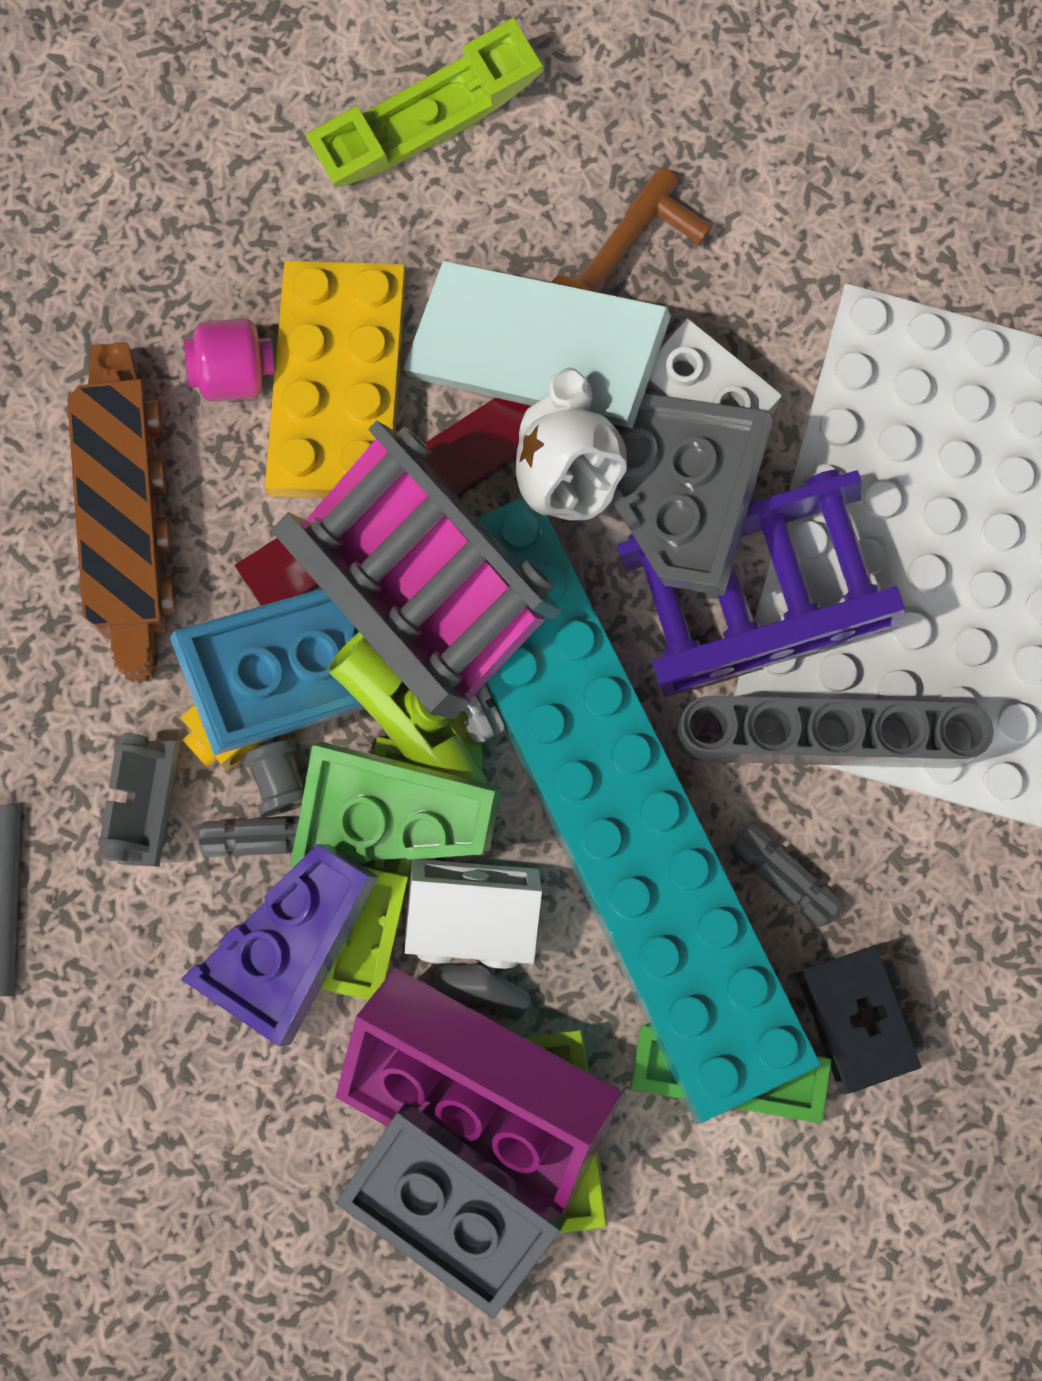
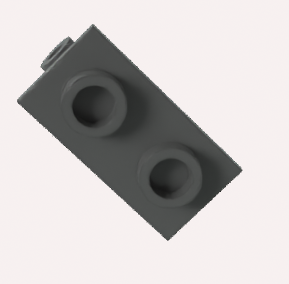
[98,733,180,867]

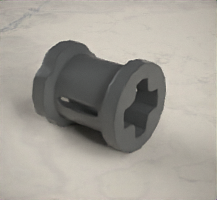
[241,739,304,817]

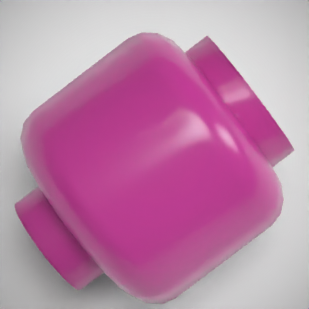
[184,318,274,402]

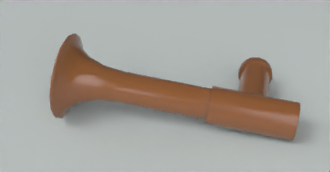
[552,167,713,293]

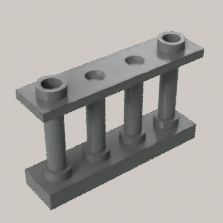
[271,421,562,719]

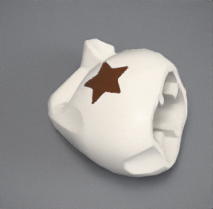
[516,367,627,520]

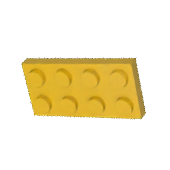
[265,261,406,498]

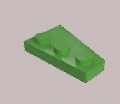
[290,742,502,868]

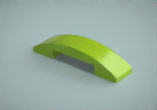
[305,17,544,188]

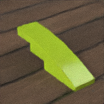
[320,736,412,1000]

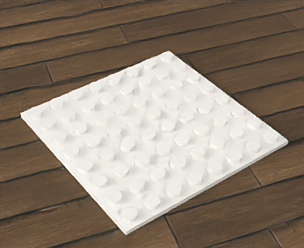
[734,283,1042,828]

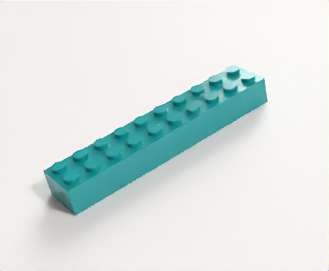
[478,497,821,1124]

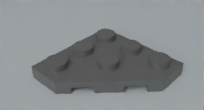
[612,393,773,596]

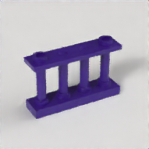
[617,469,905,697]

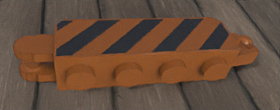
[67,342,177,684]

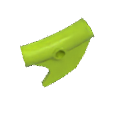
[327,632,489,783]

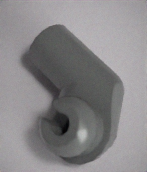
[433,964,530,1021]

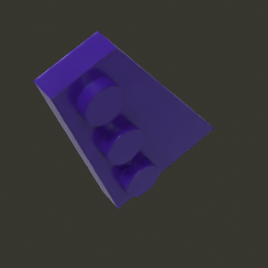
[181,844,379,1047]

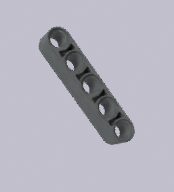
[675,696,994,768]

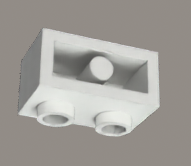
[645,318,782,416]
[405,859,542,969]

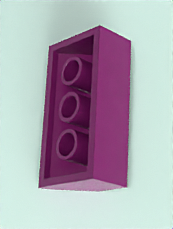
[335,968,623,1215]

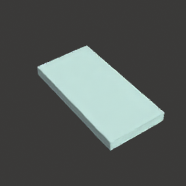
[403,261,671,428]

